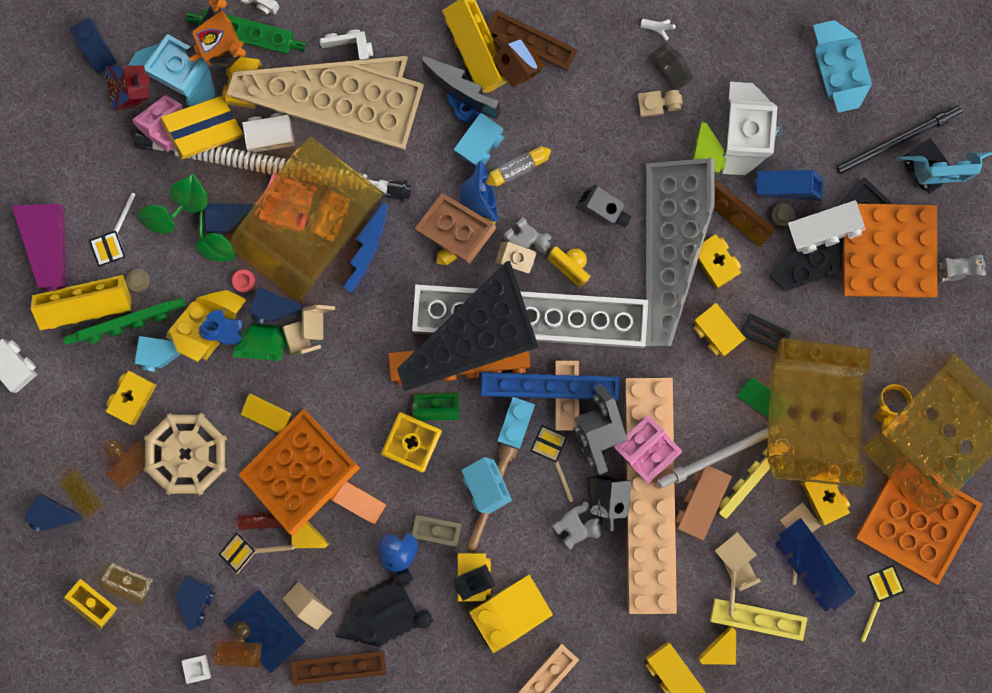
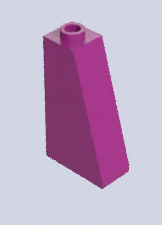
[13,204,66,292]

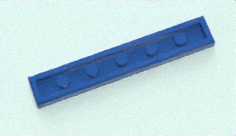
[480,372,620,400]

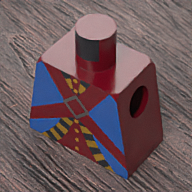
[105,65,150,110]

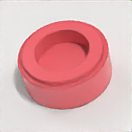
[232,269,255,293]

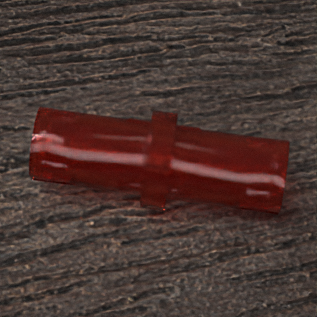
[238,512,284,531]

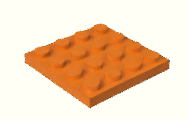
[843,204,937,298]
[238,409,360,536]
[855,457,983,585]

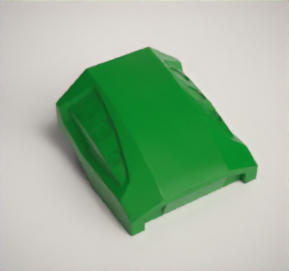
[233,323,287,361]

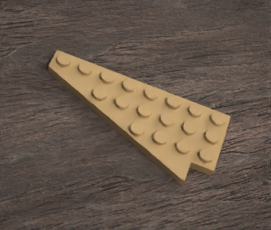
[227,56,424,150]

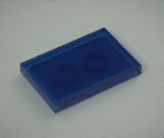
[224,589,306,674]

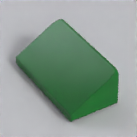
[737,377,790,423]
[413,393,459,421]

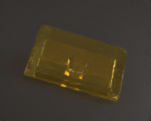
[59,469,105,520]
[100,563,153,606]

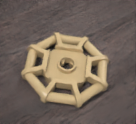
[143,413,227,496]

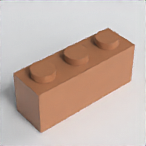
[675,466,732,541]

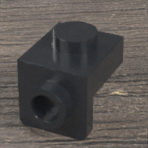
[454,564,496,601]

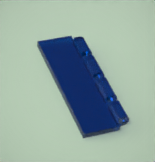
[775,518,856,612]

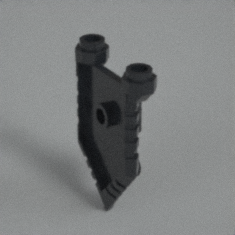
[336,568,434,647]

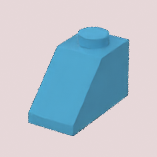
[135,336,181,372]

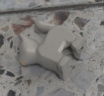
[502,218,551,266]
[937,255,986,283]
[552,501,602,550]

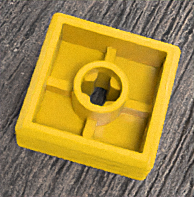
[381,412,442,472]

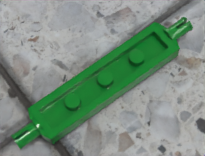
[185,9,307,55]
[63,297,186,346]

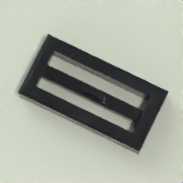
[741,313,792,353]

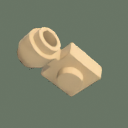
[638,90,683,117]

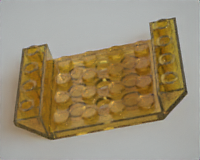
[767,338,871,488]
[861,352,992,516]

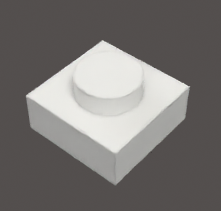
[182,655,211,684]

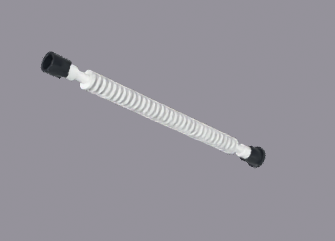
[134,130,412,203]

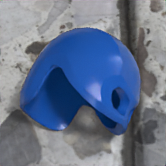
[377,533,418,572]

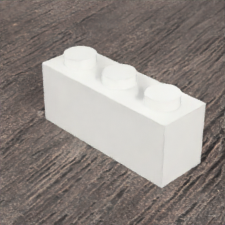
[788,200,866,254]

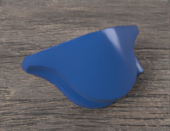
[460,162,498,222]

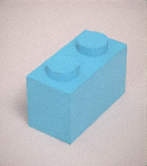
[454,113,504,168]
[497,397,535,449]
[462,457,512,514]

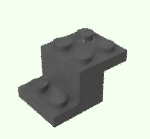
[573,384,627,474]

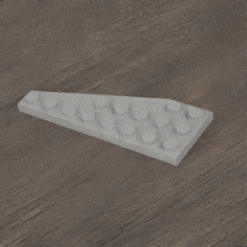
[646,158,714,347]

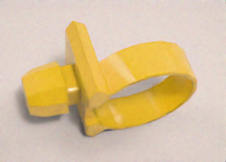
[873,384,913,434]

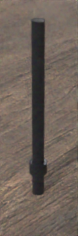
[836,105,963,174]

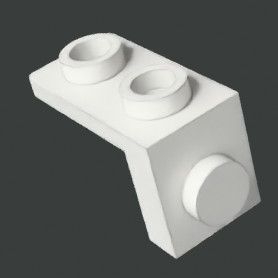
[319,30,373,60]

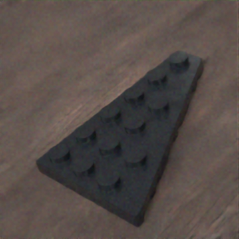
[769,177,893,292]

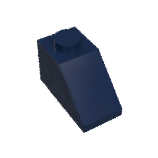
[70,17,117,74]
[206,204,255,238]
[248,287,304,325]
[24,494,83,532]

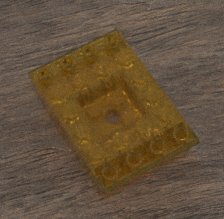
[230,136,384,303]

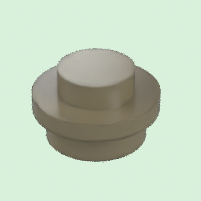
[772,204,795,227]
[126,269,150,292]

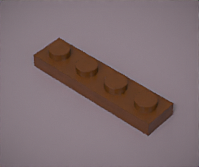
[488,10,578,72]
[714,179,775,247]
[291,650,387,685]

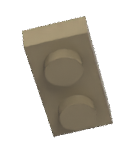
[412,515,462,547]

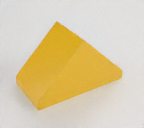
[292,521,330,548]
[697,626,736,665]

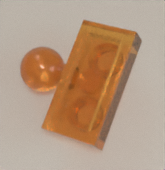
[105,440,156,490]
[215,621,262,668]

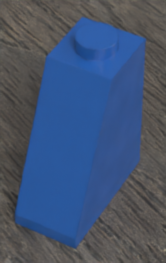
[754,170,823,201]

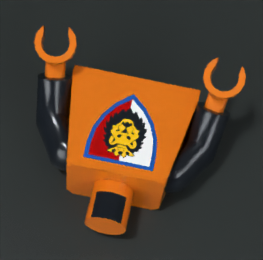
[186,0,246,68]

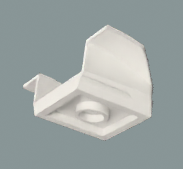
[723,82,778,175]

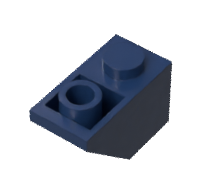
[176,575,216,631]

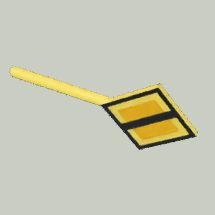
[861,564,905,642]

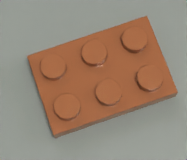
[415,193,496,264]

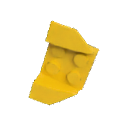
[166,290,246,363]

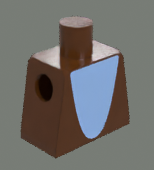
[493,33,546,88]

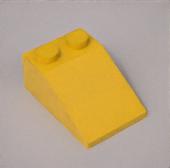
[469,575,553,653]

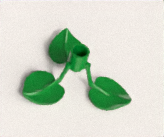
[136,173,236,262]

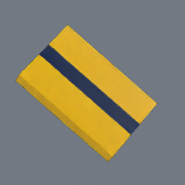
[160,96,244,160]

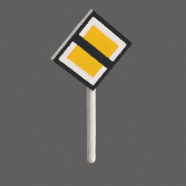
[89,193,135,267]

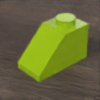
[692,122,726,176]

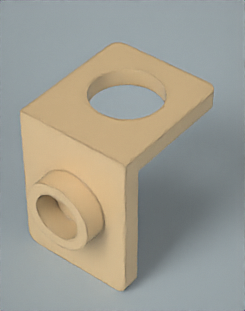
[495,242,536,273]
[302,305,335,340]
[282,321,321,357]
[723,562,761,591]

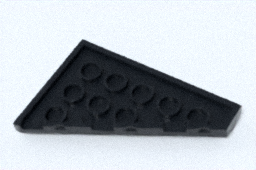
[397,261,539,392]

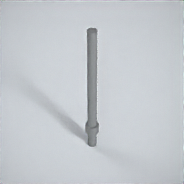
[656,425,779,489]

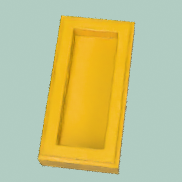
[547,246,591,288]

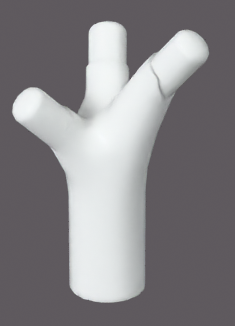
[641,19,676,41]

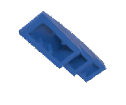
[344,202,389,295]

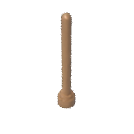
[468,443,518,551]

